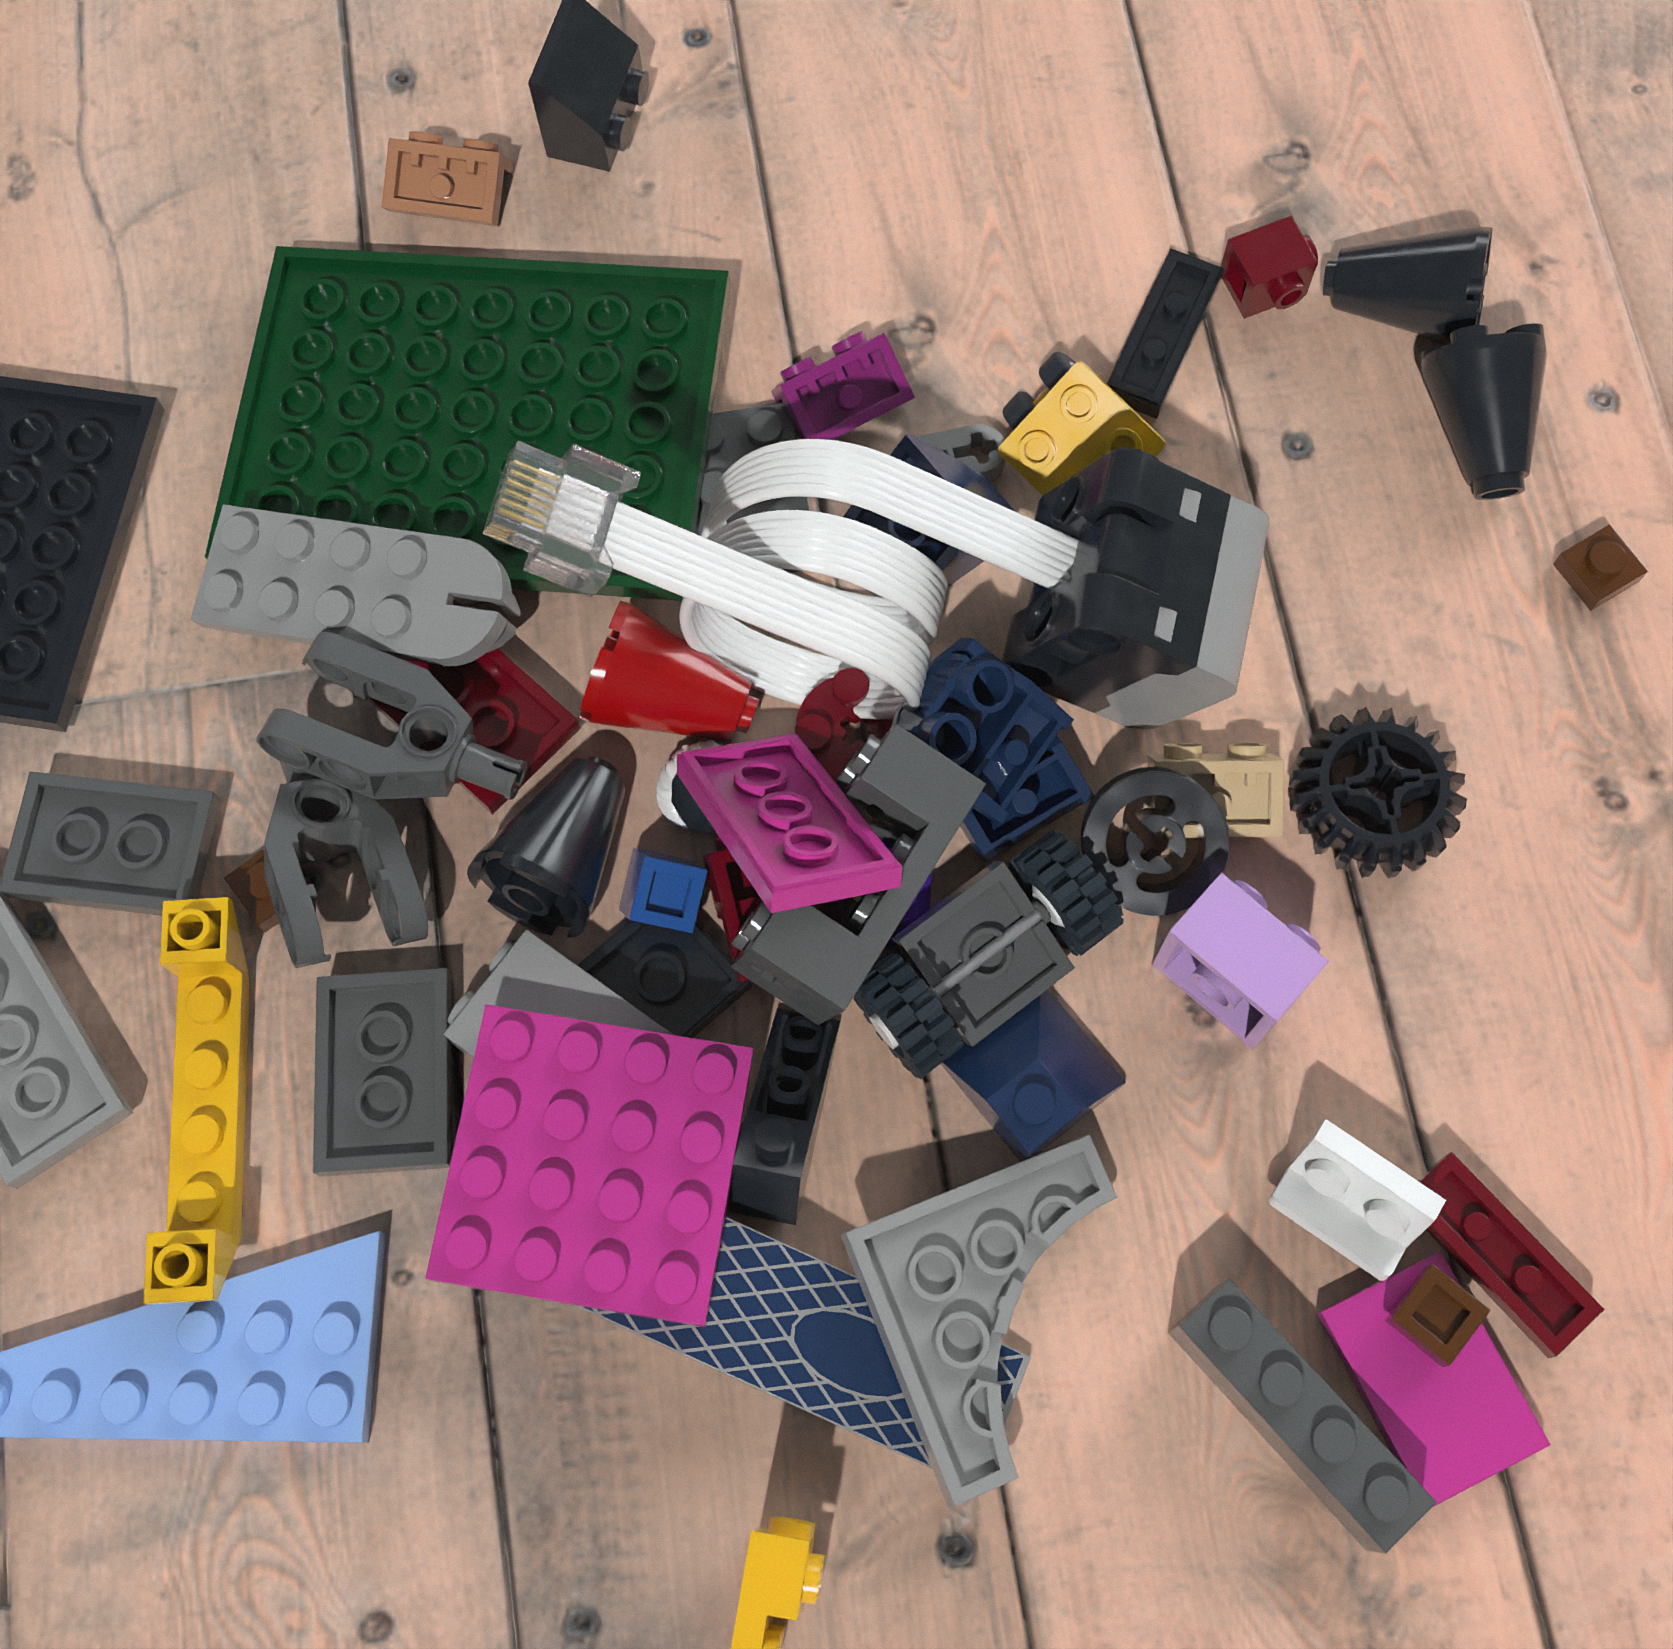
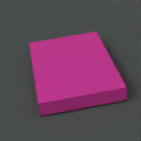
[1316,1251,1551,1507]

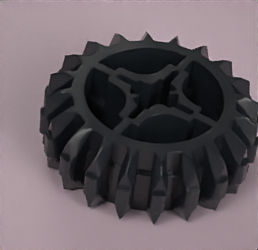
[1289,707,1467,879]

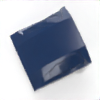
[891,638,1074,824]
[960,736,1095,863]

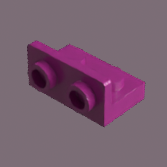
[771,331,915,440]

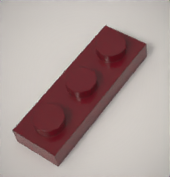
[1418,1152,1605,1358]

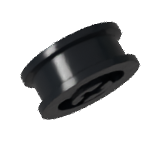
[1081,767,1229,916]

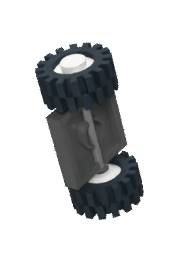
[853,830,1124,1079]

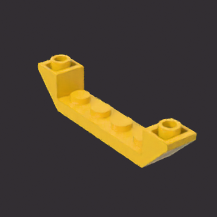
[143,897,250,1305]

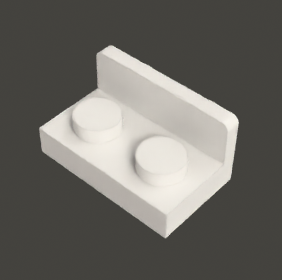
[1269,1119,1446,1281]

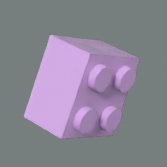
[1152,873,1329,1050]

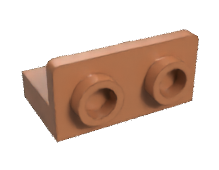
[381,131,513,227]

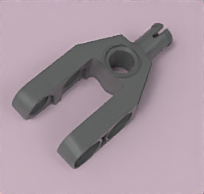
[256,632,527,800]
[264,762,428,968]

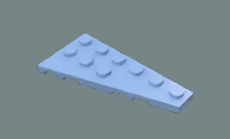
[0,1231,386,1443]

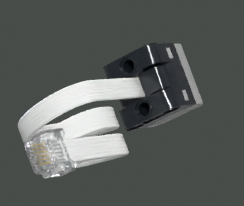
[483,439,1270,729]

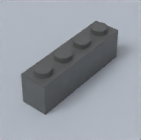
[1168,1278,1437,1554]

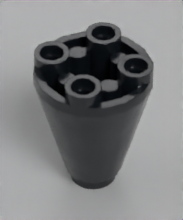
[1421,323,1547,500]

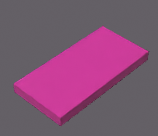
[677,733,902,913]

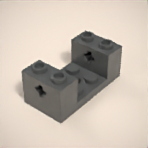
[730,724,986,1025]

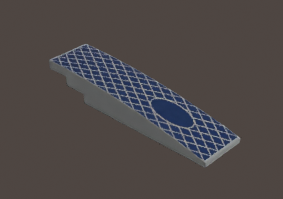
[573,1217,1031,1469]

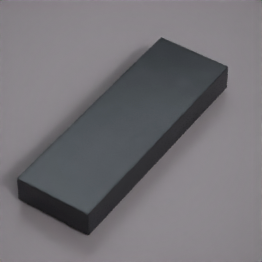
[1107,248,1225,419]

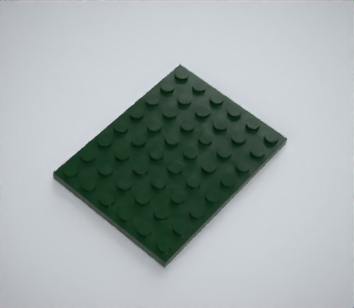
[205,246,731,601]

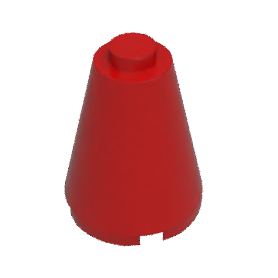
[578,601,759,741]

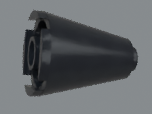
[1323,225,1493,344]
[467,757,625,938]

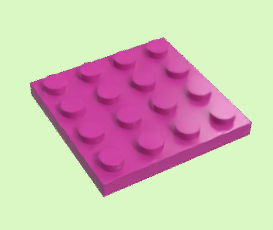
[425,1004,754,1327]

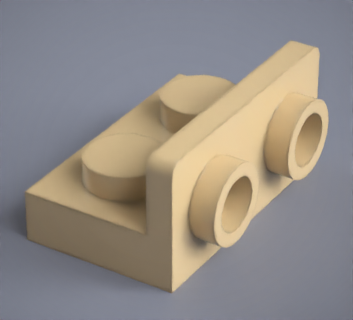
[1147,742,1285,838]

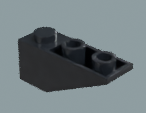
[730,1008,840,1225]

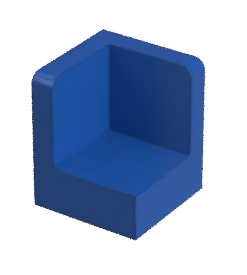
[619,847,708,933]

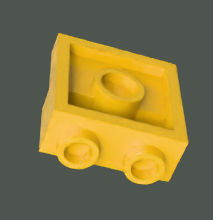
[731,1515,825,1649]

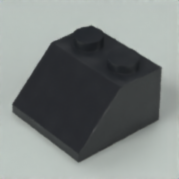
[528,0,649,172]

